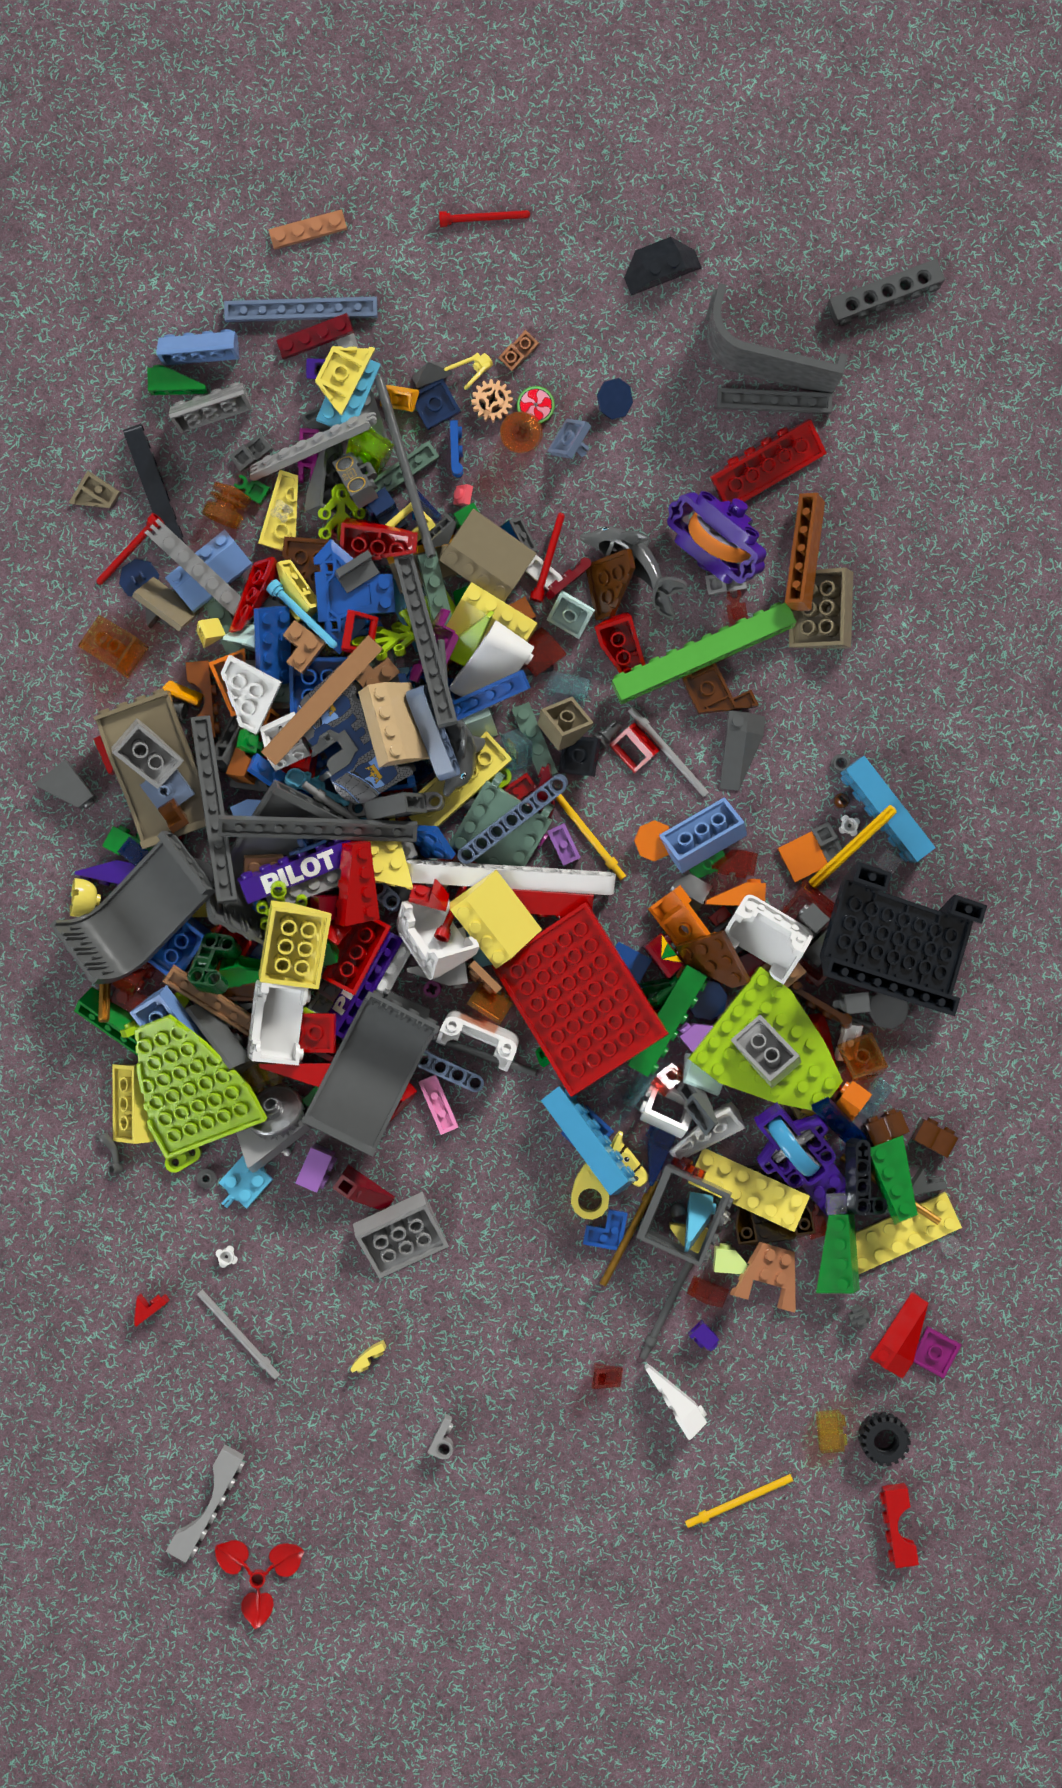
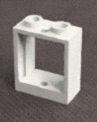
[260,712,311,771]
[639,1080,692,1139]

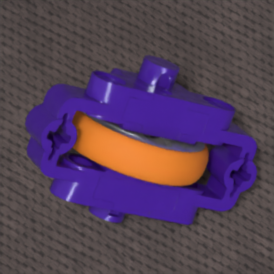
[667,491,766,584]

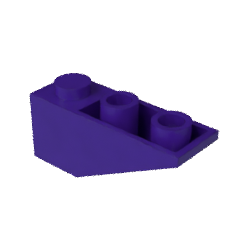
[74,860,137,886]

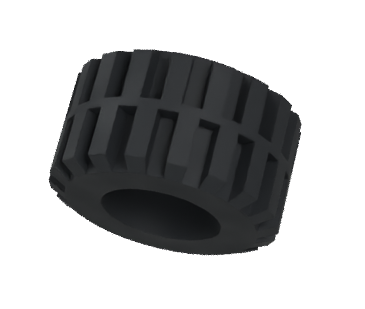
[858,1412,911,1466]

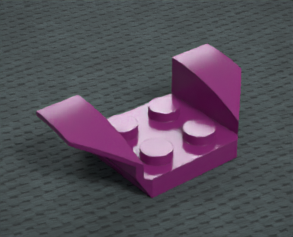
[409,609,459,682]

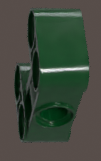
[187,932,242,994]

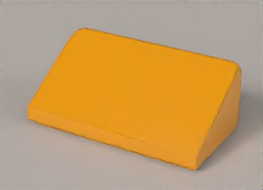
[380,385,419,412]
[162,681,204,707]

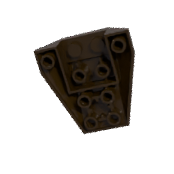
[735,1161,815,1245]

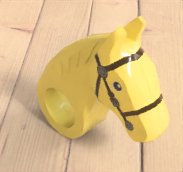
[571,1131,648,1220]

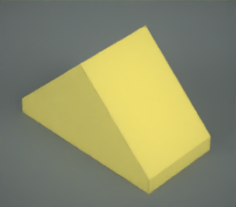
[196,618,226,648]

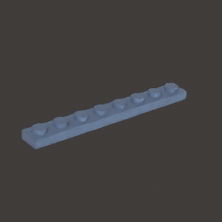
[224,296,378,322]

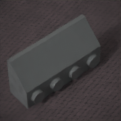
[185,1004,255,1075]

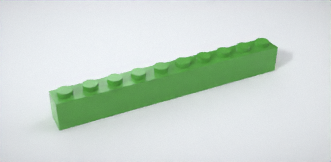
[611,602,797,705]

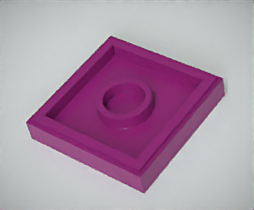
[913,1326,962,1379]

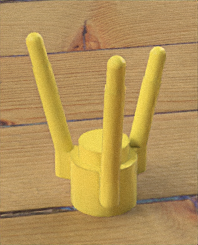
[444,353,493,390]

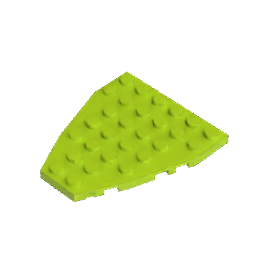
[688,966,843,1112]
[135,1014,267,1159]

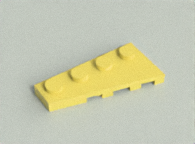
[258,470,298,551]

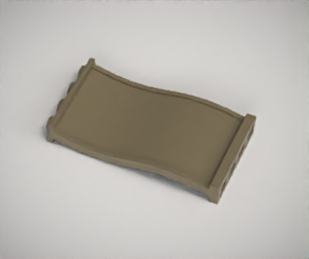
[93,689,206,849]

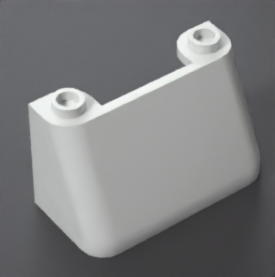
[449,621,534,708]
[725,895,813,985]
[396,900,479,980]
[247,980,311,1065]
[436,1009,519,1072]

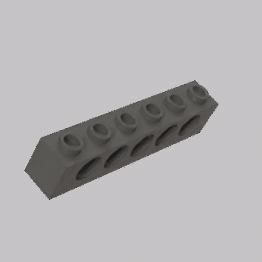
[827,258,945,326]

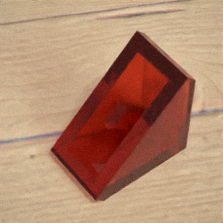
[687,1275,729,1308]
[591,1363,623,1389]

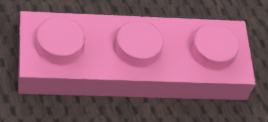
[418,1074,459,1135]

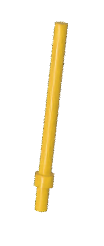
[555,794,626,881]
[685,1474,793,1528]

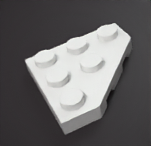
[221,655,282,735]

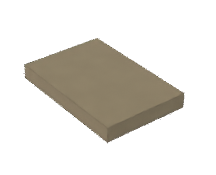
[132,577,200,631]

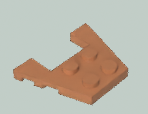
[730,1242,796,1313]

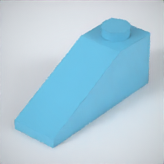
[684,1192,716,1252]

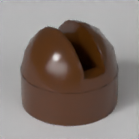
[834,793,850,808]

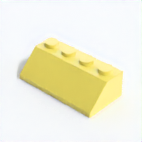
[112,1064,154,1144]

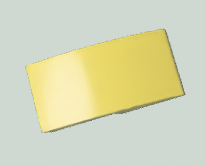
[351,1340,386,1373]

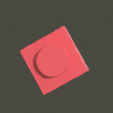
[453,484,473,506]

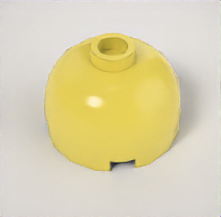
[70,878,101,917]

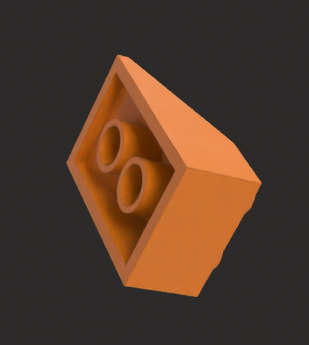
[703,879,766,906]

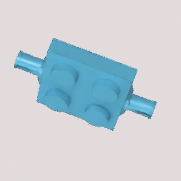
[219,1156,273,1209]

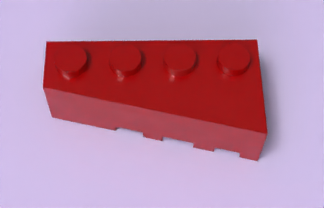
[334,840,380,926]

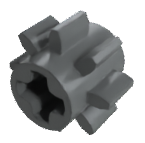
[847,1305,871,1330]

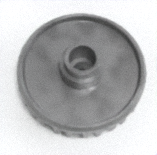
[250,1085,305,1140]

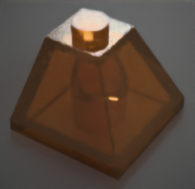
[837,1032,888,1081]

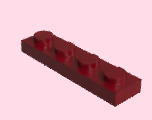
[276,313,354,359]

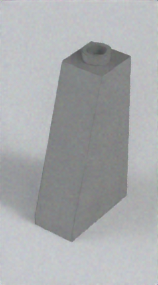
[236,1110,311,1173]

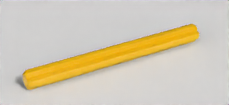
[809,805,897,888]

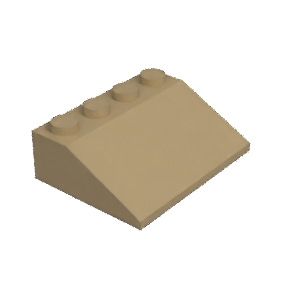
[358,682,430,768]

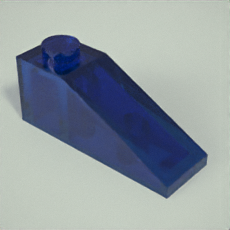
[646,1125,676,1187]

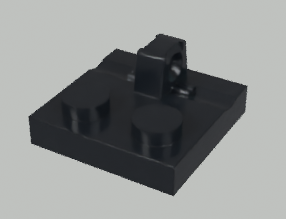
[558,736,601,777]

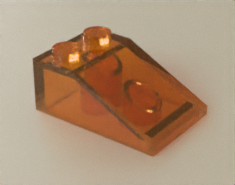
[78,615,149,679]
[467,982,513,1025]

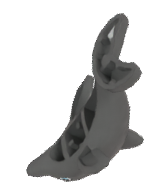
[579,526,688,619]
[415,678,486,797]

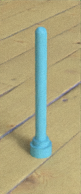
[266,579,337,648]

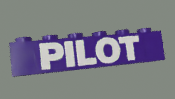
[237,840,351,904]
[329,931,403,1039]

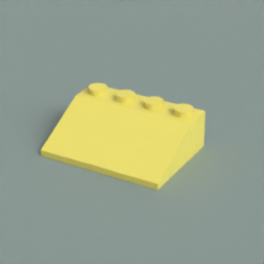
[446,582,538,642]
[449,869,542,969]
[259,900,332,989]

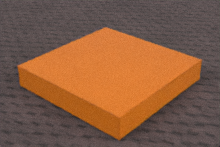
[777,831,828,883]

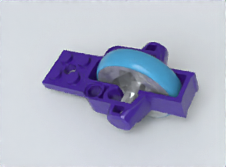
[754,1102,846,1217]

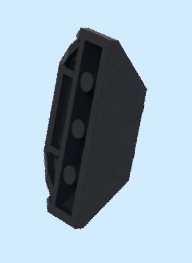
[624,237,702,296]

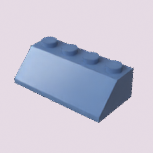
[156,329,239,366]
[165,529,253,613]
[659,797,747,873]
[130,985,212,1047]

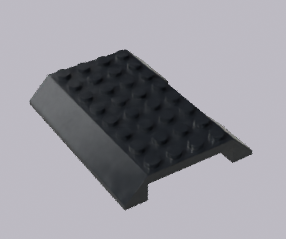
[820,862,987,1016]

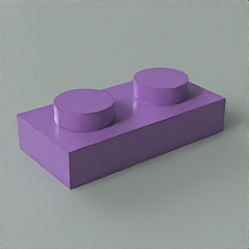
[547,823,581,866]

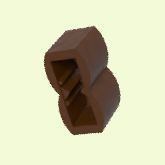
[863,1108,910,1146]
[911,1117,958,1158]

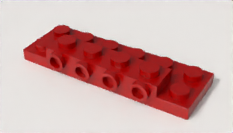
[710,419,827,502]

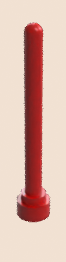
[439,210,530,227]
[529,512,565,603]
[96,513,164,585]
[434,861,476,942]

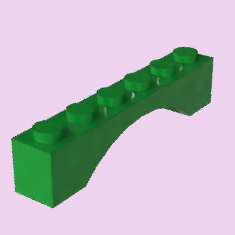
[219,940,339,988]

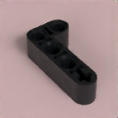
[845,1138,888,1216]

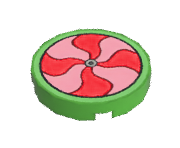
[517,386,555,425]

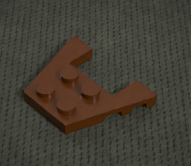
[682,655,759,714]

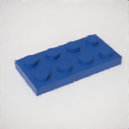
[254,605,291,684]

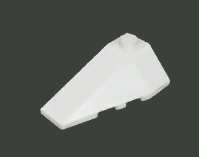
[669,1102,745,1162]
[645,1364,707,1440]

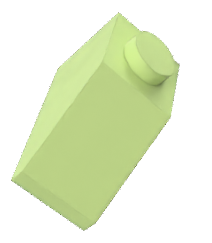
[713,1243,748,1274]

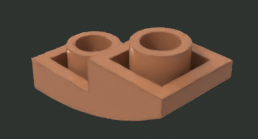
[499,330,540,371]

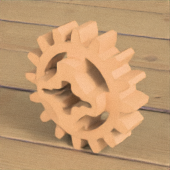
[471,379,513,423]

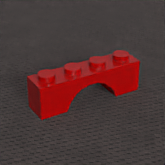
[879,1483,919,1568]

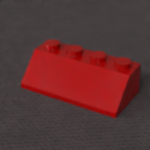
[321,920,392,995]

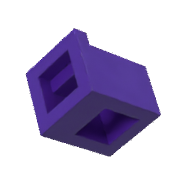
[306,358,326,379]
[688,1319,719,1351]

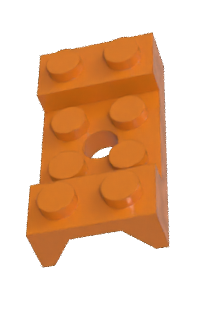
[648,885,716,969]

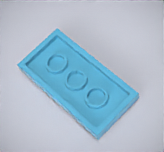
[316,360,381,427]

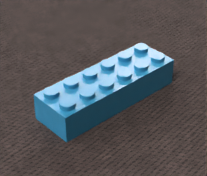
[840,756,936,863]
[541,1086,636,1196]

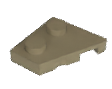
[69,471,122,509]

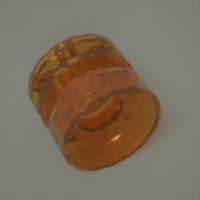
[500,411,543,453]
[201,482,252,530]

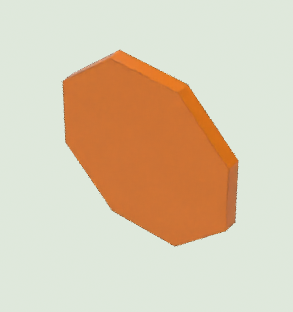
[634,820,669,862]

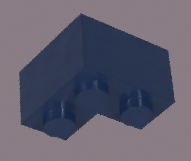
[365,487,409,530]

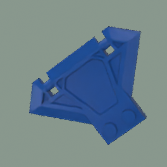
[313,539,396,654]

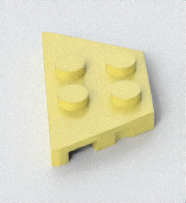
[315,346,375,416]
[369,818,413,890]

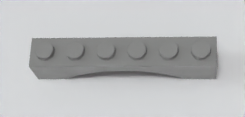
[166,1445,245,1563]

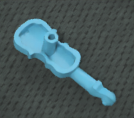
[284,768,350,806]

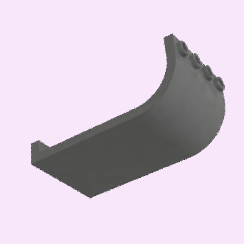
[705,283,848,393]
[206,780,343,946]
[50,831,215,984]
[301,990,440,1157]

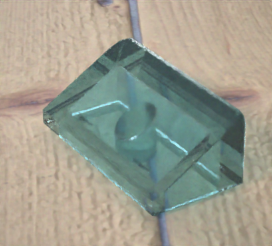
[622,1073,655,1108]

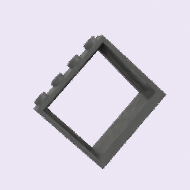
[636,1163,734,1267]

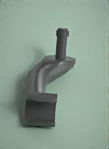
[95,1133,123,1174]

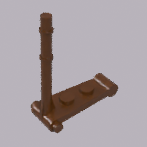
[791,981,852,1029]

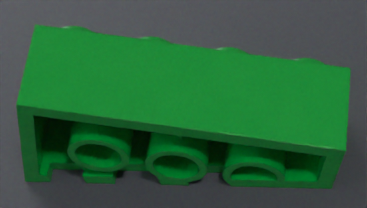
[871,1135,918,1225]
[816,1212,860,1294]

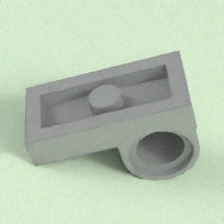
[427,1414,454,1459]

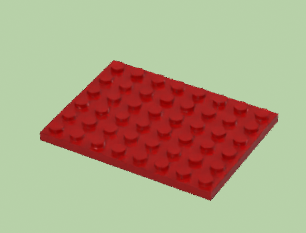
[491,902,669,1097]

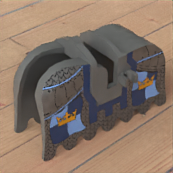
[297,665,416,804]

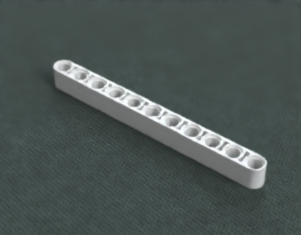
[406,859,616,895]

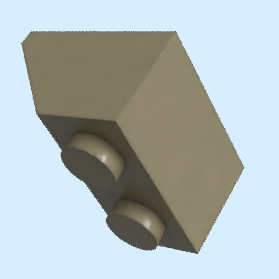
[537,697,594,751]

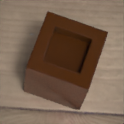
[158,798,189,833]

